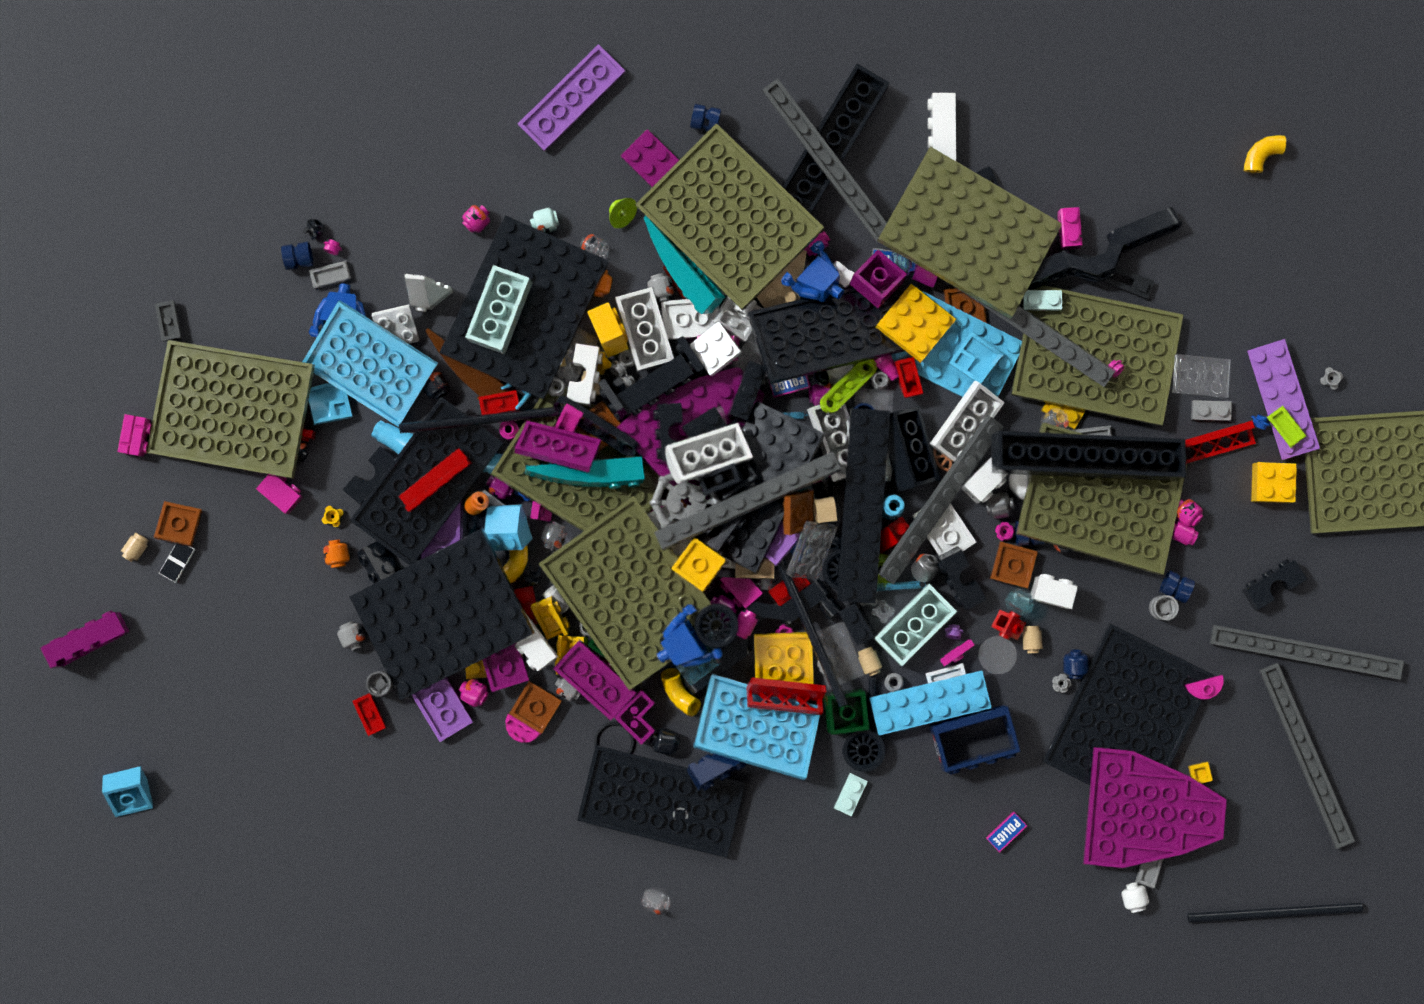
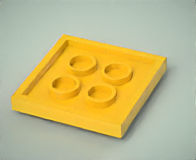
[876,284,956,363]
[754,632,814,684]

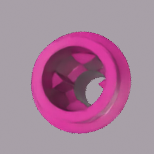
[874,355,898,381]

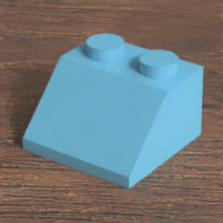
[485,505,533,551]
[102,766,153,817]

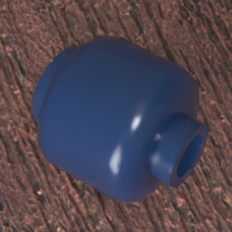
[1063,649,1089,679]

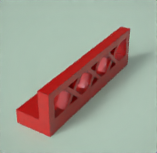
[1185,420,1256,464]
[399,448,471,512]
[746,677,826,715]

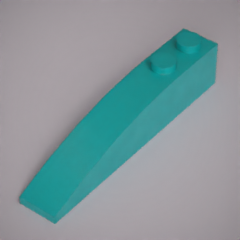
[644,216,726,314]
[525,457,644,489]

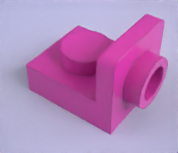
[530,501,552,522]

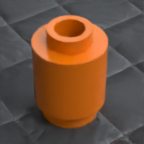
[465,492,489,515]

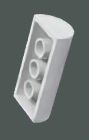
[615,287,674,372]
[930,381,1004,462]
[807,402,850,482]
[665,423,753,483]

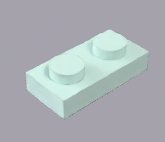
[1023,290,1062,311]
[834,773,868,816]

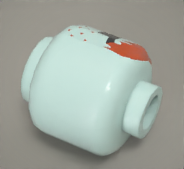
[530,208,559,233]

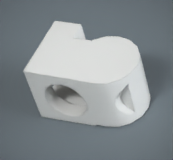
[833,261,854,289]

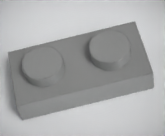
[1191,400,1231,421]

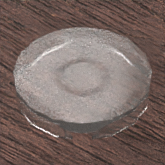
[978,636,1017,674]

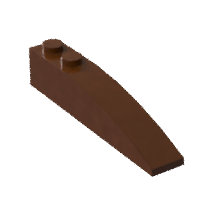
[426,328,521,401]

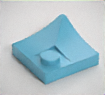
[949,332,1004,384]
[308,383,352,425]

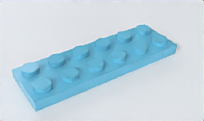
[869,670,991,735]

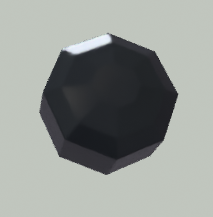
[609,376,626,395]

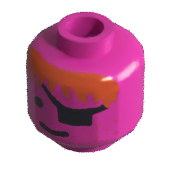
[462,205,490,233]
[1176,499,1204,527]
[459,678,489,707]

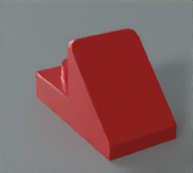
[895,357,923,399]
[880,516,909,554]

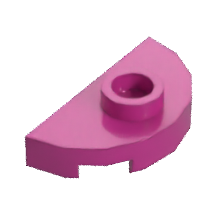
[940,640,974,666]
[1185,675,1224,699]
[505,713,541,743]

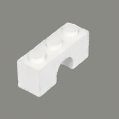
[567,343,603,407]

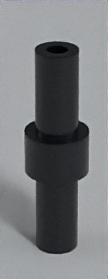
[820,477,831,498]
[866,679,878,718]

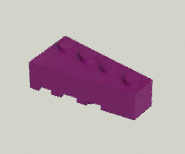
[40,610,130,668]

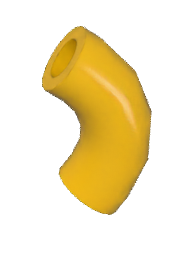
[1244,135,1286,173]
[503,545,528,583]
[661,668,701,716]

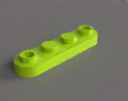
[820,359,877,414]

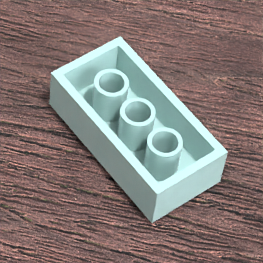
[466,265,532,354]
[873,584,957,666]

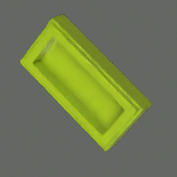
[1267,406,1306,448]

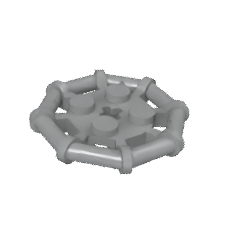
[650,473,722,529]

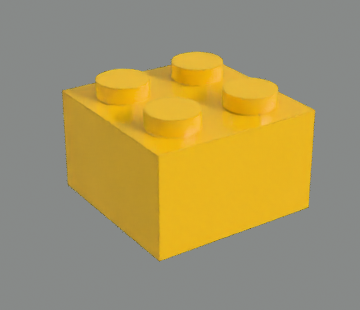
[587,302,629,358]
[1251,462,1296,503]

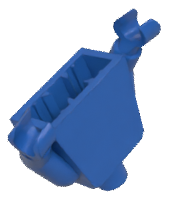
[781,241,844,302]
[309,284,366,338]
[657,604,722,667]

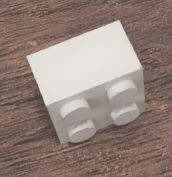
[961,458,1007,504]
[1029,574,1078,609]

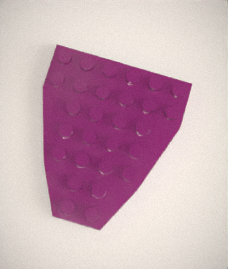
[617,367,765,506]
[1083,747,1227,868]

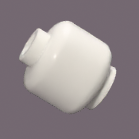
[1121,882,1149,913]

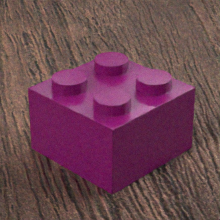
[850,250,907,308]

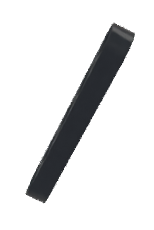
[554,396,639,457]

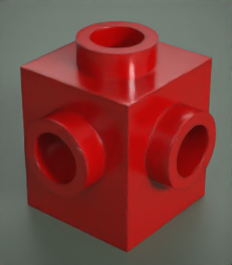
[991,610,1026,640]

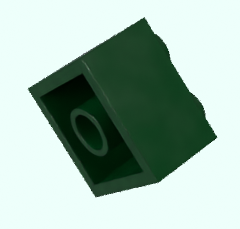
[824,689,869,735]

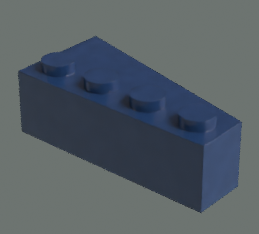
[687,754,747,791]

